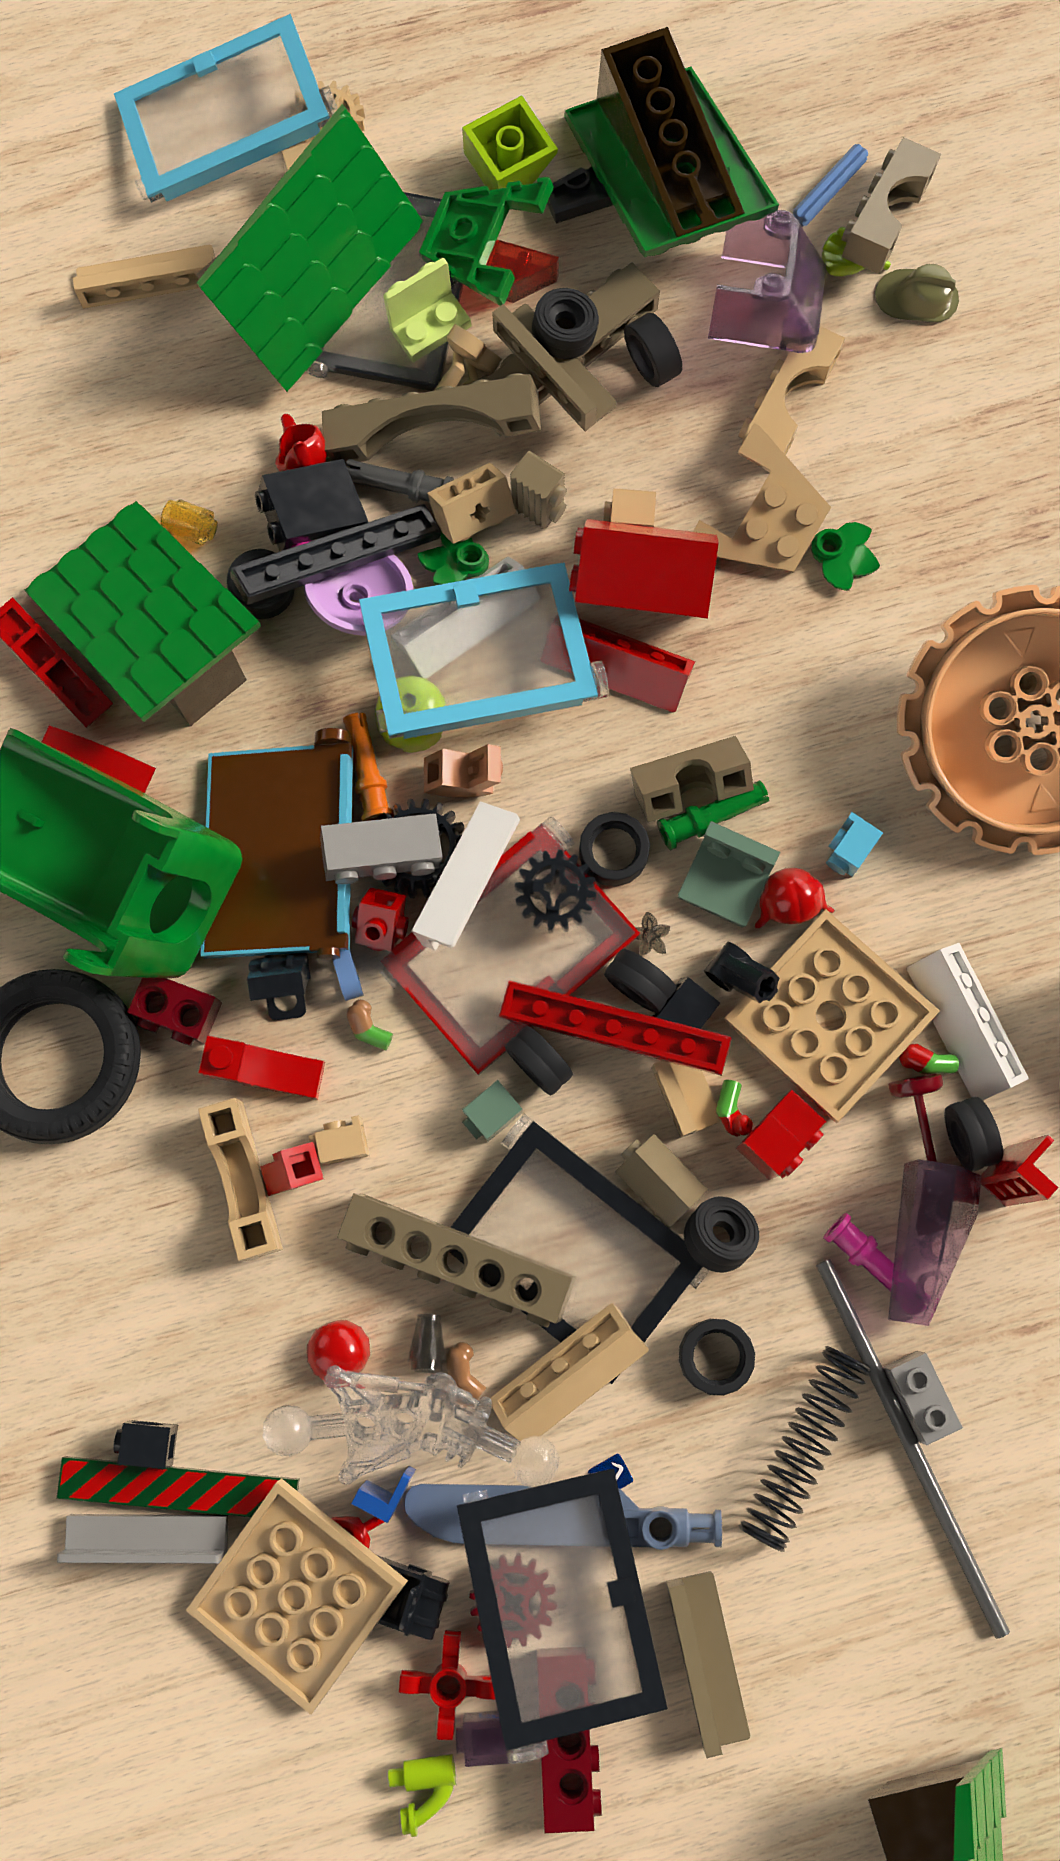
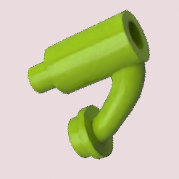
[388,1754,456,1837]

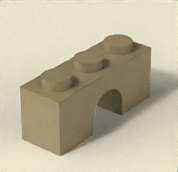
[630,736,754,823]

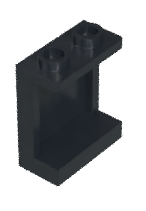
[255,459,368,552]

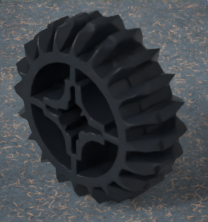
[381,798,465,899]

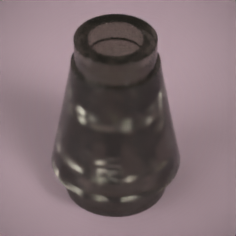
[407,1314,447,1373]

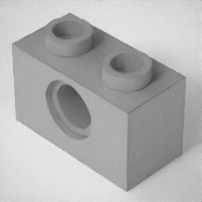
[883,1351,963,1445]

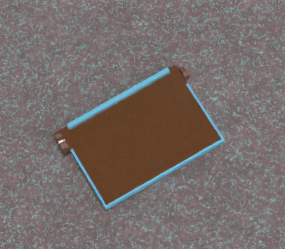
[201,728,353,960]

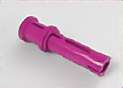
[823,1213,932,1315]

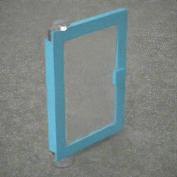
[114,14,338,203]
[359,562,609,739]

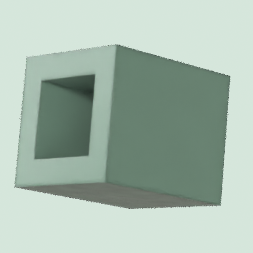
[462,1080,523,1142]

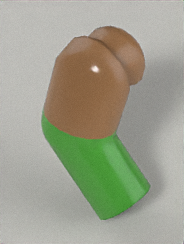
[347,1000,393,1051]

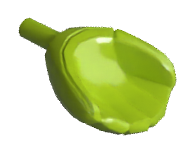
[822,227,891,276]

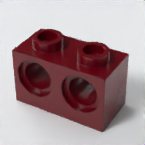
[127,977,222,1047]

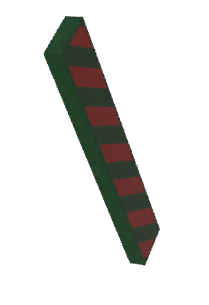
[56,1456,300,1517]

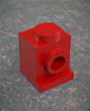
[260,1142,324,1196]

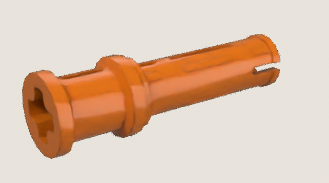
[343,712,395,821]

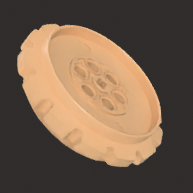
[897,585,1060,855]

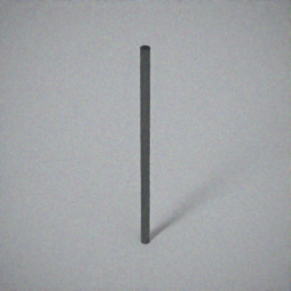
[816,1259,1010,1639]

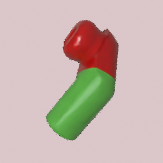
[899,1044,959,1074]
[716,1080,753,1137]

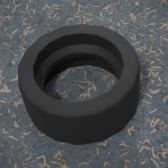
[624,313,683,387]
[579,812,650,886]
[679,1318,755,1396]

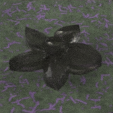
[636,912,671,956]

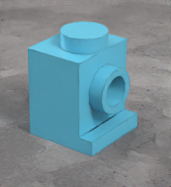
[826,812,883,877]

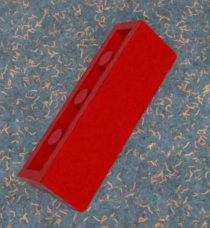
[540,615,696,712]
[977,1135,1059,1207]

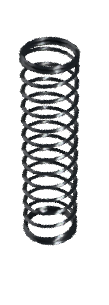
[738,1346,871,1552]

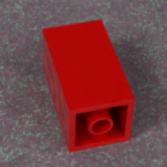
[569,519,719,619]

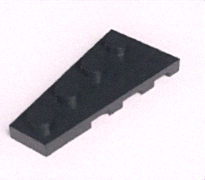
[547,166,613,224]

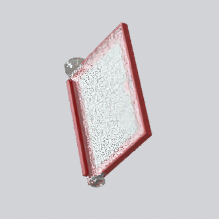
[380,816,641,1075]

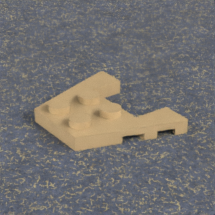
[693,422,831,573]

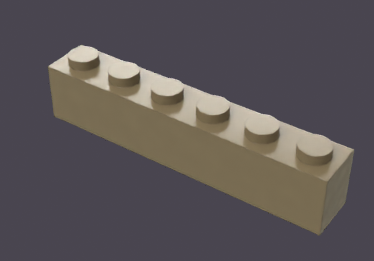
[479,262,660,437]

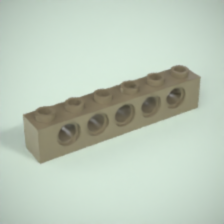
[337,1193,577,1327]

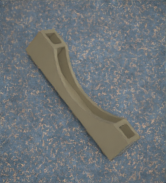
[322,373,541,464]

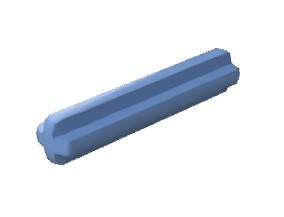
[792,144,868,227]

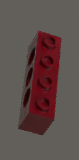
[537,1646,602,1834]

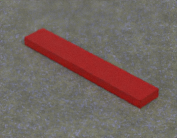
[498,980,732,1076]

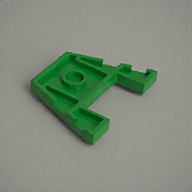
[419,177,554,306]

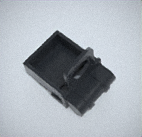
[247,953,311,1020]
[377,1555,450,1640]

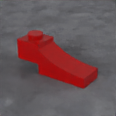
[198,1035,325,1100]

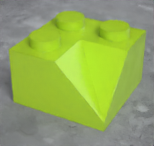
[462,95,558,190]

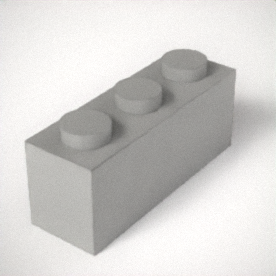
[320,814,443,884]

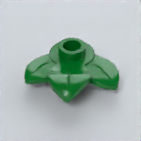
[811,522,880,591]
[418,532,489,585]

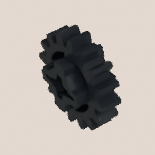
[514,850,597,933]

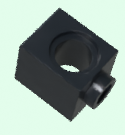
[114,1420,178,1469]

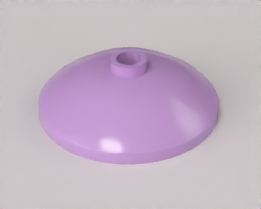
[304,555,413,636]

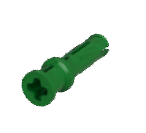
[657,780,769,851]

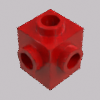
[352,887,409,951]

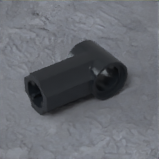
[704,942,780,1003]

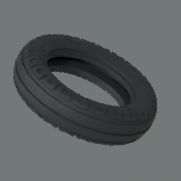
[0,969,141,1144]

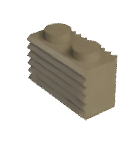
[510,451,567,529]

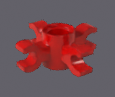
[399,1630,495,1741]

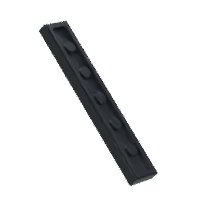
[230,504,442,605]

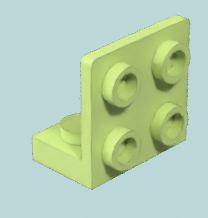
[383,258,472,363]

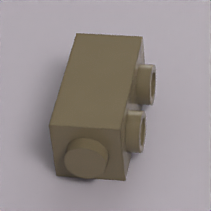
[615,1134,708,1228]

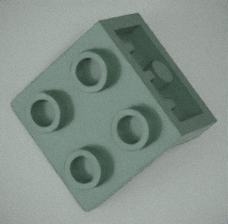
[678,821,780,927]

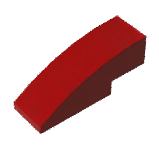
[41,725,156,793]

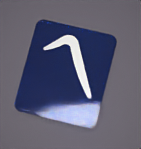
[588,1453,633,1489]

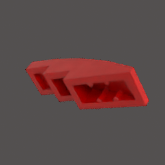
[0,597,113,728]

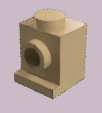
[309,1115,370,1165]

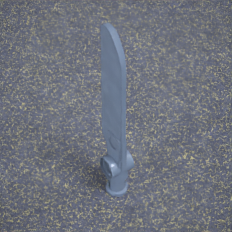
[405,1484,722,1550]

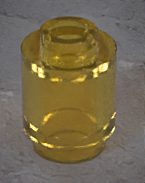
[161,499,218,545]

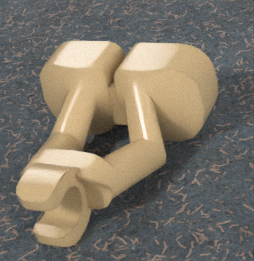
[434,324,502,391]

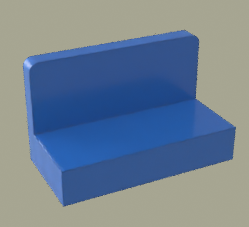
[351,1466,416,1523]

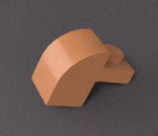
[424,744,503,797]

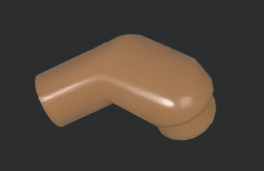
[446,1342,486,1403]

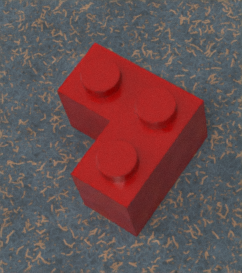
[736,1090,826,1180]

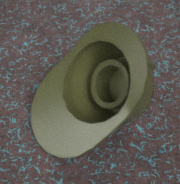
[875,264,959,322]

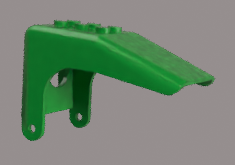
[0,728,243,979]

